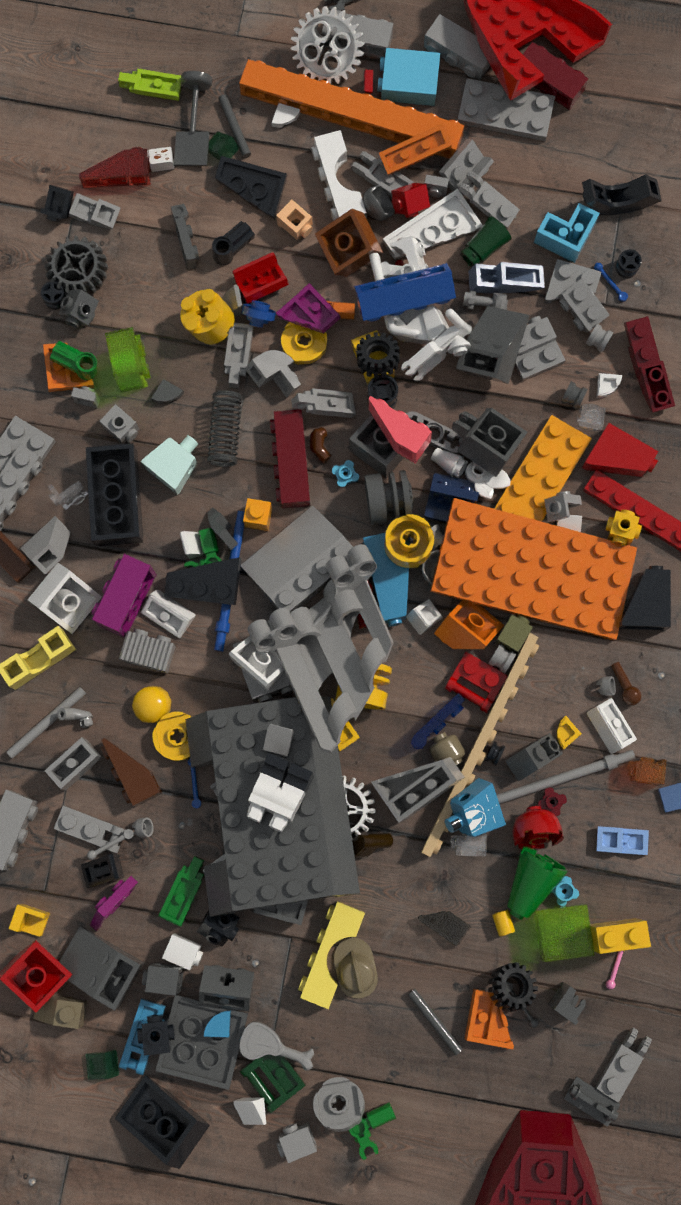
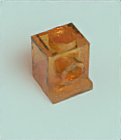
[627,757,667,785]

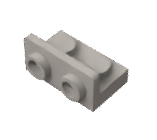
[439,139,494,194]
[559,278,609,333]

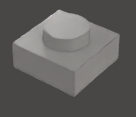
[425,175,449,198]
[71,386,100,408]

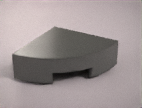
[151,379,184,404]

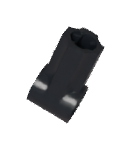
[212,221,255,265]

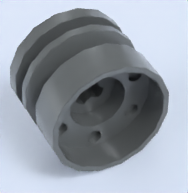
[364,470,413,525]

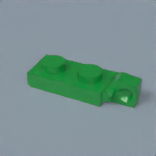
[158,856,204,927]

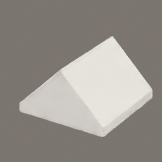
[229,636,285,691]

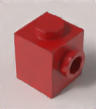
[391,183,430,218]

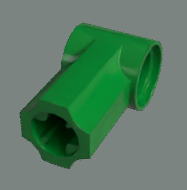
[50,341,97,380]

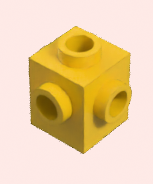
[605,510,642,546]

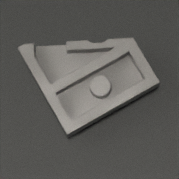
[544,259,601,304]

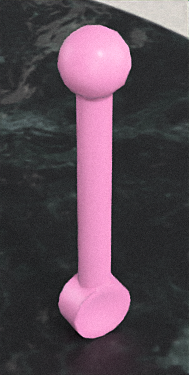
[606,951,623,989]

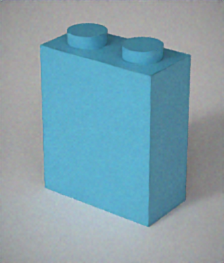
[377,48,440,106]

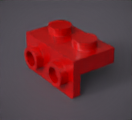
[232,252,289,304]

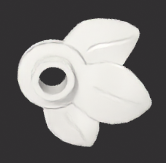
[465,462,511,499]

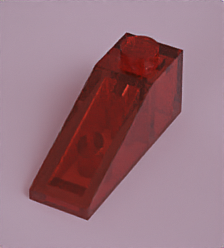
[79,147,151,188]

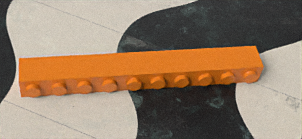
[239,59,464,159]

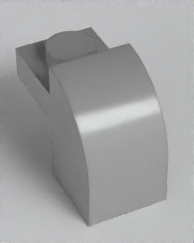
[245,350,301,398]

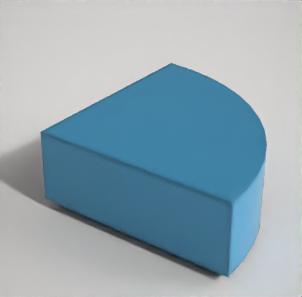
[204,1010,231,1037]

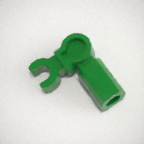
[184,528,223,568]
[349,1102,396,1160]

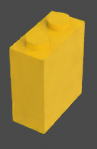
[586,918,651,954]

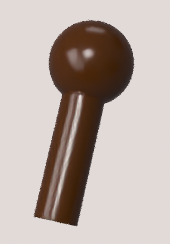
[611,662,642,706]

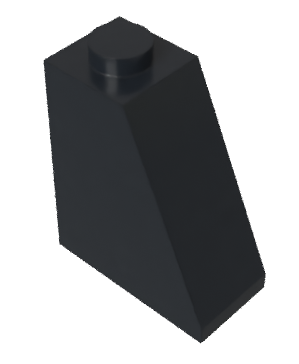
[619,566,671,631]

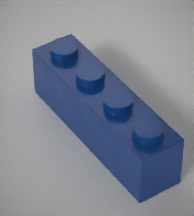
[354,263,456,322]

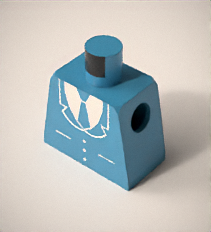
[444,778,506,837]

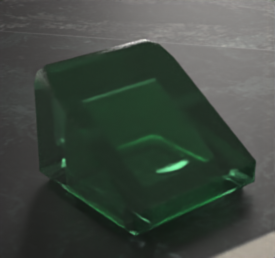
[208,131,239,161]
[86,1050,119,1080]

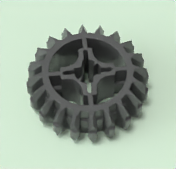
[45,235,108,295]

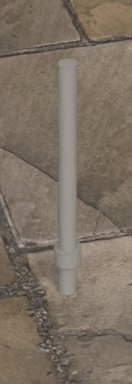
[497,750,635,804]

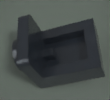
[40,185,74,222]

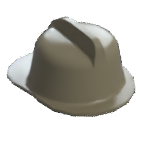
[334,938,378,999]

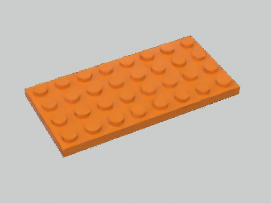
[430,498,637,640]

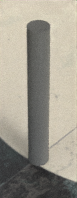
[218,94,251,158]
[408,989,463,1056]

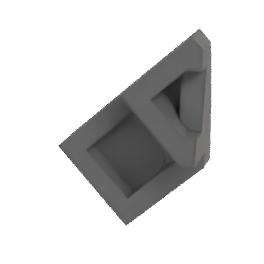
[208,507,238,550]

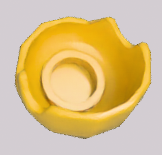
[132,686,171,723]

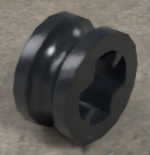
[485,741,505,766]

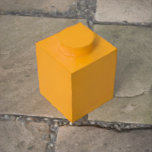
[243,498,272,531]

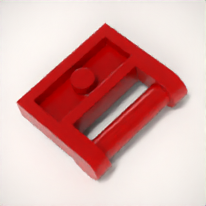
[444,652,508,713]

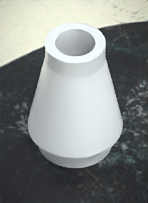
[431,448,468,478]

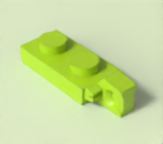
[118,69,182,101]

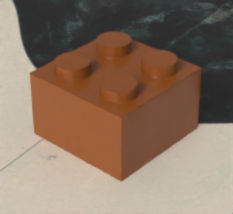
[315,209,383,277]

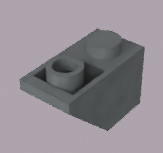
[505,733,563,782]

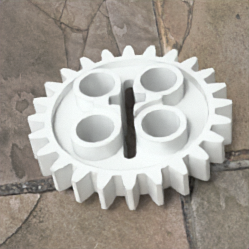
[291,6,365,84]

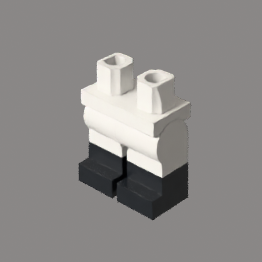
[247,753,314,833]

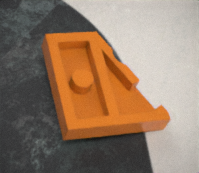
[43,343,94,392]
[464,989,514,1049]

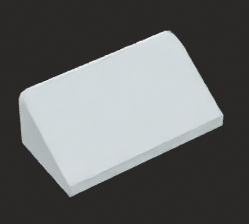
[140,590,196,639]
[587,698,637,754]

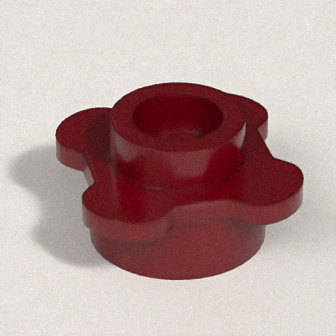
[538,787,567,816]

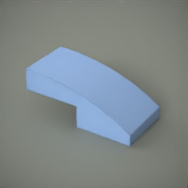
[597,826,649,855]

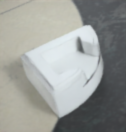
[272,103,300,128]
[596,373,622,398]

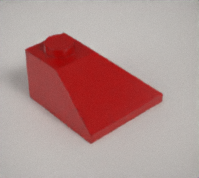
[0,940,72,1013]

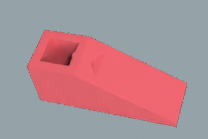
[368,396,432,464]

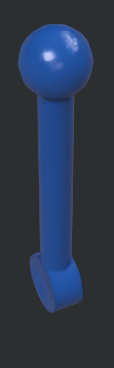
[594,263,628,302]
[188,758,202,808]

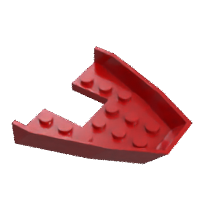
[463,0,612,101]

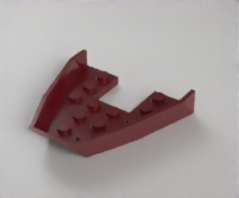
[475,1110,603,1205]

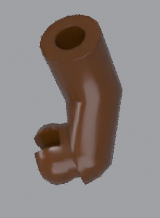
[310,427,332,463]

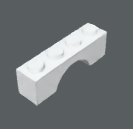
[311,130,367,221]

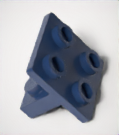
[424,473,479,523]

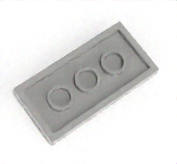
[457,78,555,141]

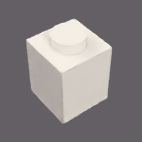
[162,933,204,970]

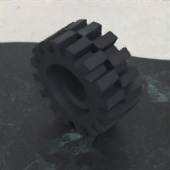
[356,332,400,379]
[488,962,538,1012]

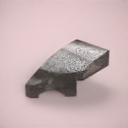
[417,911,471,947]

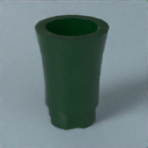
[460,216,512,268]

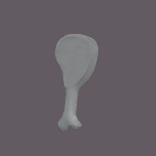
[239,1021,314,1071]

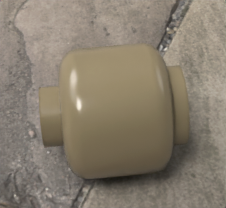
[429,732,465,765]

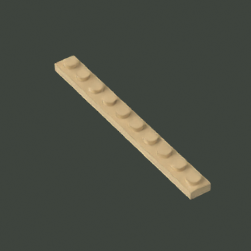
[420,633,539,857]

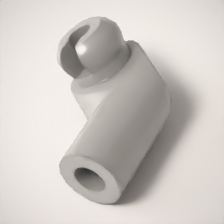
[57,708,93,728]

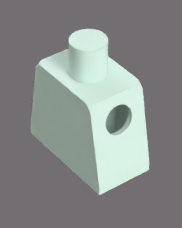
[141,435,198,495]

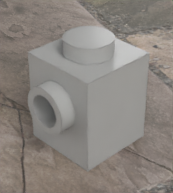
[100,404,139,444]
[276,1122,317,1163]

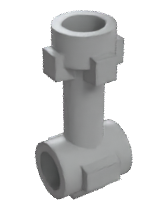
[463,290,508,310]

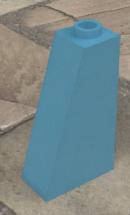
[363,533,411,627]

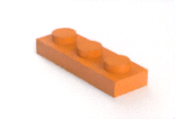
[379,124,452,176]

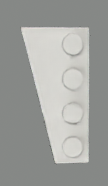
[382,189,483,260]

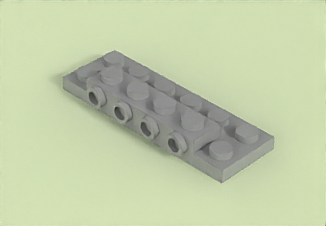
[0,416,56,531]

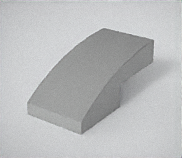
[68,193,121,230]

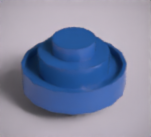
[241,300,276,328]

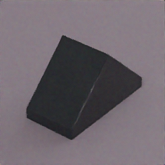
[81,854,124,888]

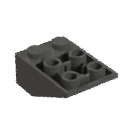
[456,306,530,384]
[59,926,144,1011]

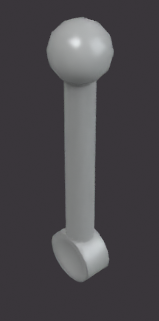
[87,829,134,860]

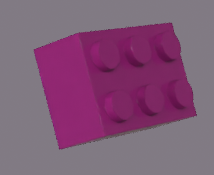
[92,554,157,638]

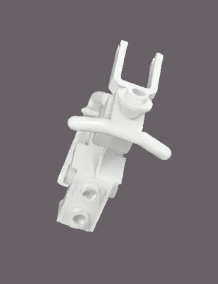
[369,236,472,381]

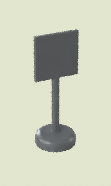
[174,71,213,166]

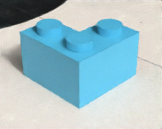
[534,203,600,263]

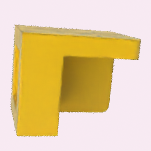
[9,904,50,937]

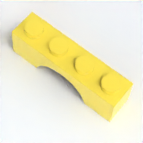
[298,901,365,1009]

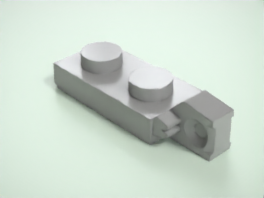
[224,323,254,389]
[291,388,356,418]

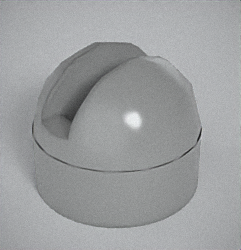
[596,676,616,696]
[132,817,154,838]

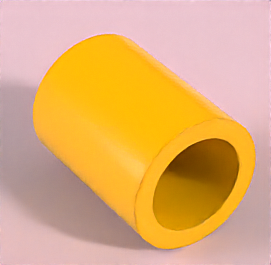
[492,909,515,936]

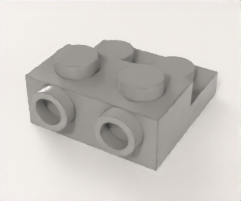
[515,316,566,381]

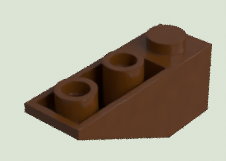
[100,738,162,807]

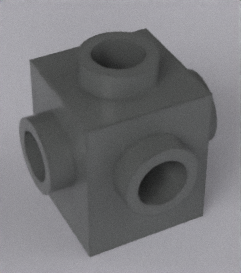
[58,289,99,328]

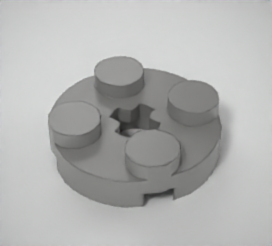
[313,1077,365,1132]

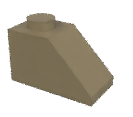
[33,995,88,1029]

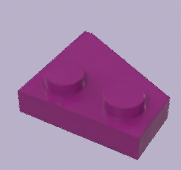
[276,283,341,334]
[90,876,138,932]

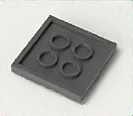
[156,994,249,1090]

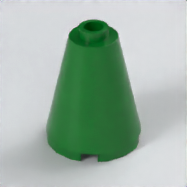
[507,847,568,920]

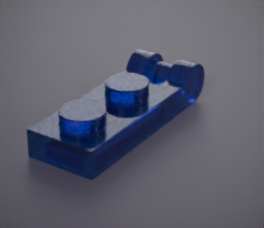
[411,693,465,750]

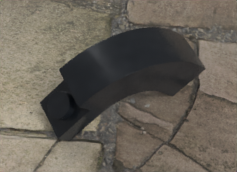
[582,174,662,215]

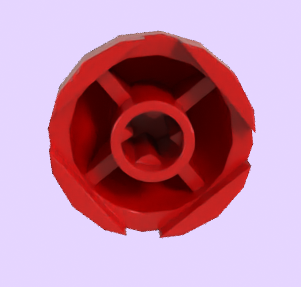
[513,806,564,849]

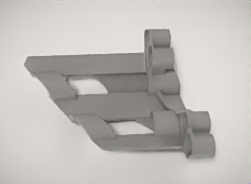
[247,544,394,753]

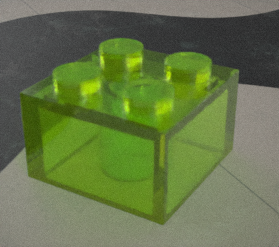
[105,327,151,392]
[534,903,595,962]

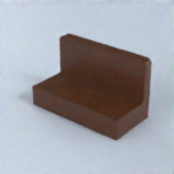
[0,531,36,584]

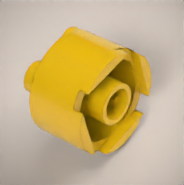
[180,289,235,345]
[384,514,434,568]

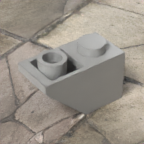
[20,516,71,574]

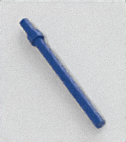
[214,511,245,652]

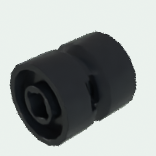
[367,374,398,409]

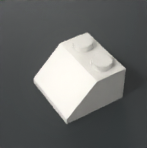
[28,563,102,634]

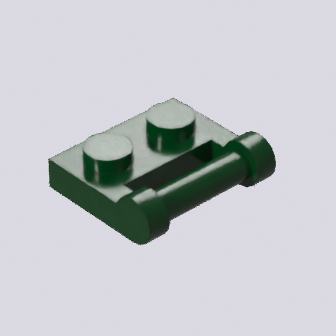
[239,1055,306,1113]

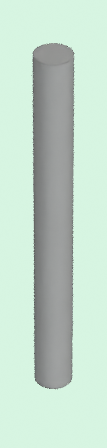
[6,687,86,759]

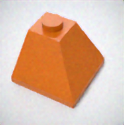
[434,600,504,649]

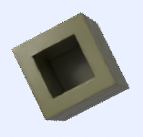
[495,615,533,653]

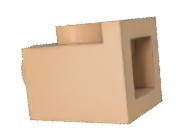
[276,199,313,240]

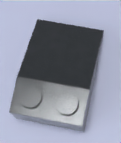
[115,1075,210,1169]

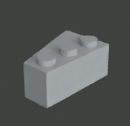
[371,757,465,823]

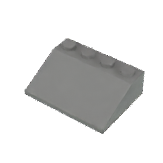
[241,506,353,613]

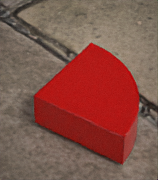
[364,70,373,94]

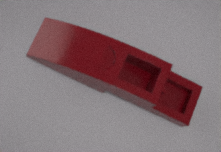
[624,316,675,413]

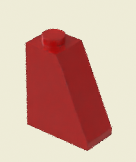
[582,423,659,477]

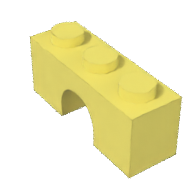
[0,626,76,690]

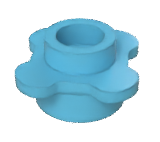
[332,460,359,487]
[551,876,579,906]

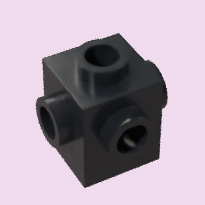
[196,910,240,947]
[137,1014,175,1056]

